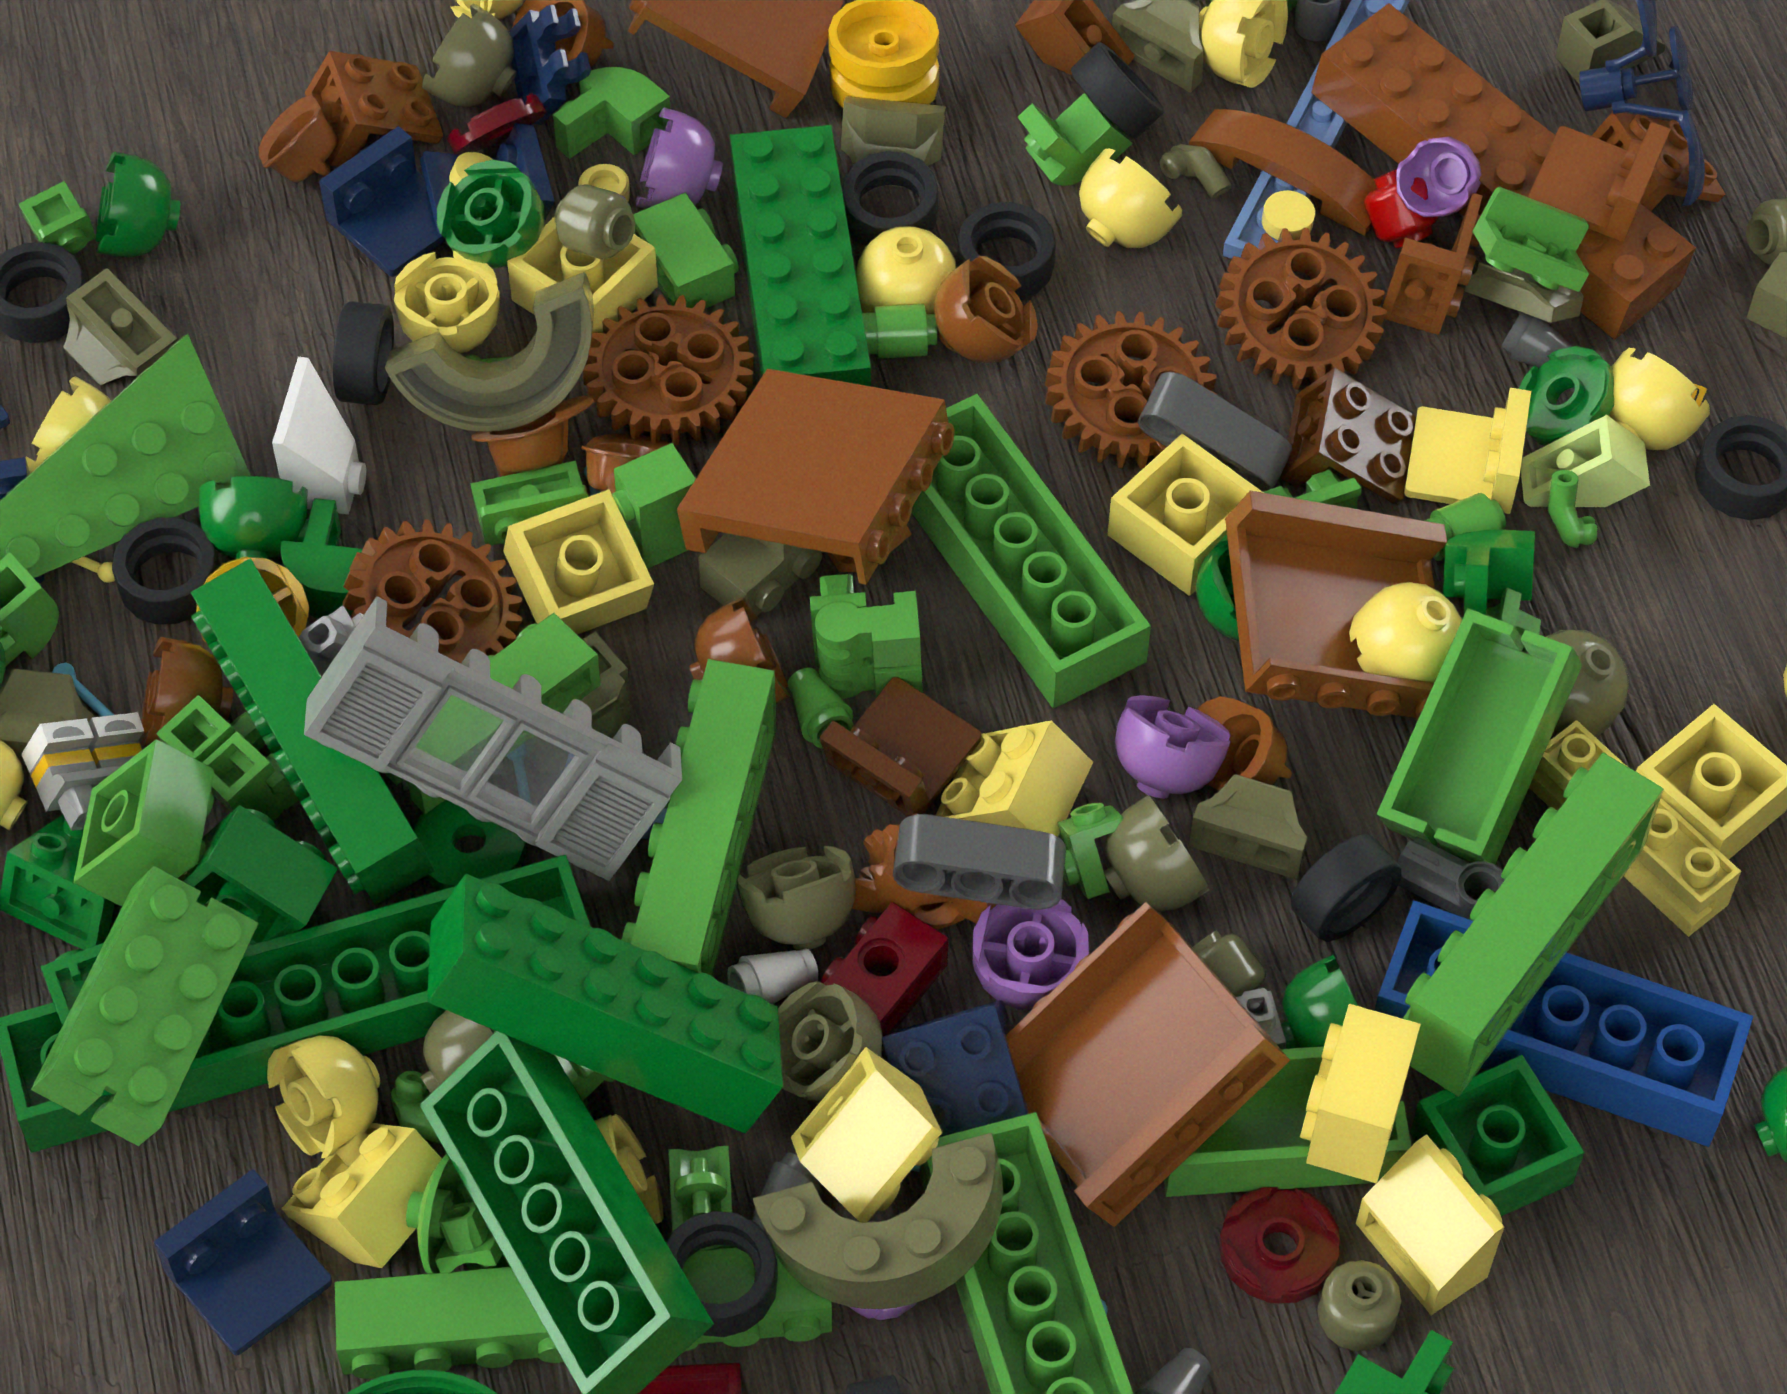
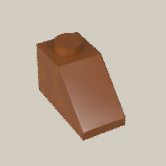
[1015,0,1135,76]

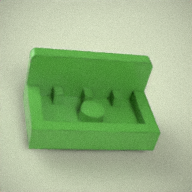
[1473,187,1589,292]
[470,460,588,546]

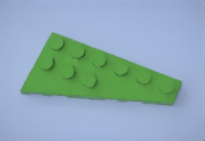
[0,334,251,578]

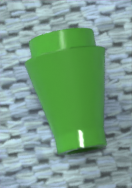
[787,668,853,749]

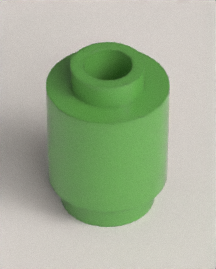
[862,304,937,359]
[1424,493,1506,561]

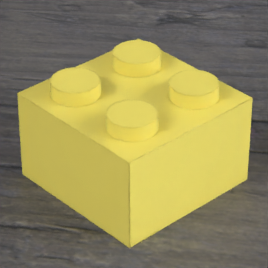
[507,217,658,333]
[1108,434,1264,596]
[503,489,654,635]
[1636,704,1787,859]
[1300,1004,1421,1184]

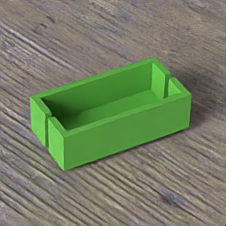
[1376,608,1582,865]
[31,866,259,1146]
[1164,1047,1411,1197]

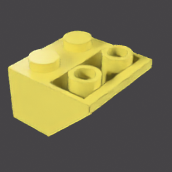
[935,720,1093,837]
[791,1047,942,1223]
[281,1123,442,1268]
[1356,1134,1504,1315]

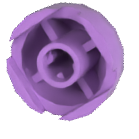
[636,107,723,209]
[1115,695,1231,799]
[972,899,1089,1010]

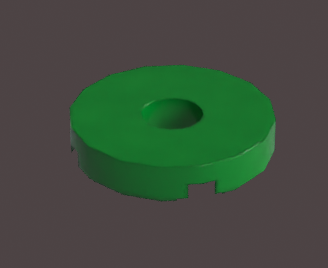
[1518,346,1614,446]
[414,800,527,891]

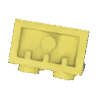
[1404,388,1531,514]

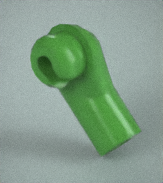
[1548,470,1597,548]
[391,1071,441,1144]

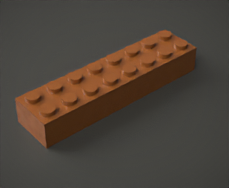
[1311,3,1696,340]

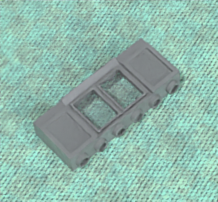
[304,596,682,881]

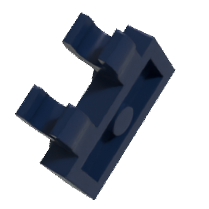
[509,5,591,125]

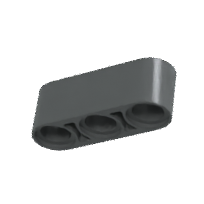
[1138,372,1293,492]
[893,814,1066,910]

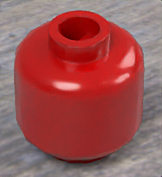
[1364,169,1439,248]

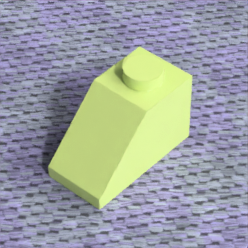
[1520,415,1650,507]

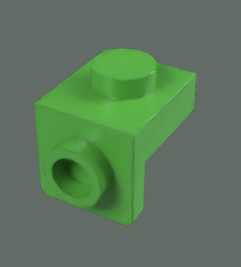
[19,181,96,254]
[1057,803,1123,899]

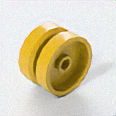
[828,0,939,108]

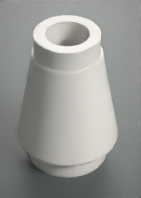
[727,948,818,1005]

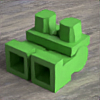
[810,574,923,699]
[156,695,299,821]

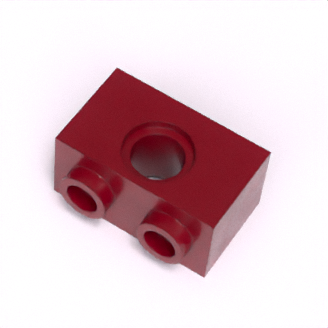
[821,902,949,1037]

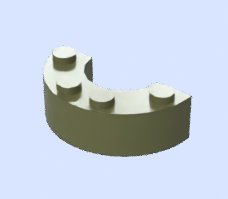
[385,272,594,432]
[753,1132,1003,1309]

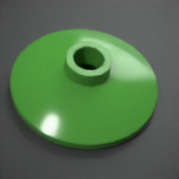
[406,1154,462,1274]

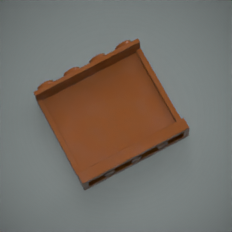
[628,0,844,118]
[677,369,954,585]
[1225,490,1447,720]
[1006,902,1291,1227]

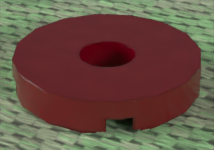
[447,93,546,154]
[1219,1187,1340,1304]

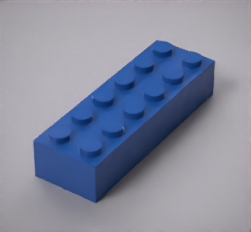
[1374,900,1753,1147]

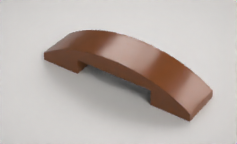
[1189,109,1377,236]

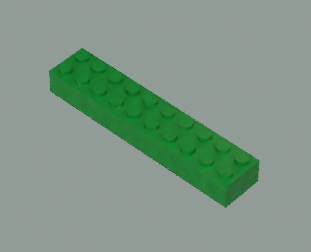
[0,854,591,1153]

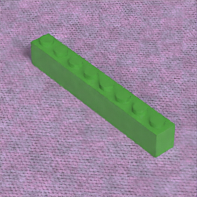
[335,1248,832,1379]

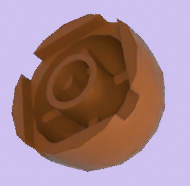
[934,256,1038,363]
[689,597,790,704]
[141,637,233,747]

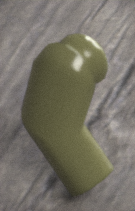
[1160,144,1232,199]

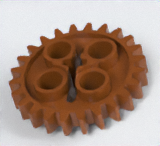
[1215,228,1387,390]
[583,294,754,445]
[1045,311,1217,469]
[343,519,522,663]

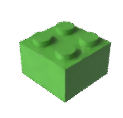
[73,739,214,907]

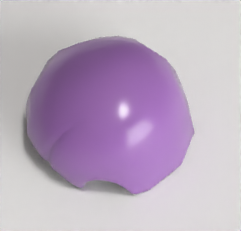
[1396,136,1482,217]

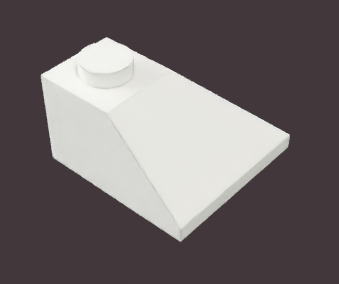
[272,357,366,515]

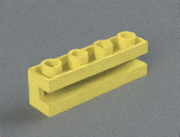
[1529,720,1741,937]

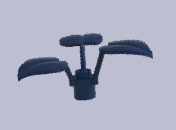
[1579,0,1705,206]

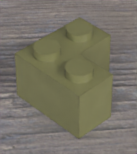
[698,533,822,616]

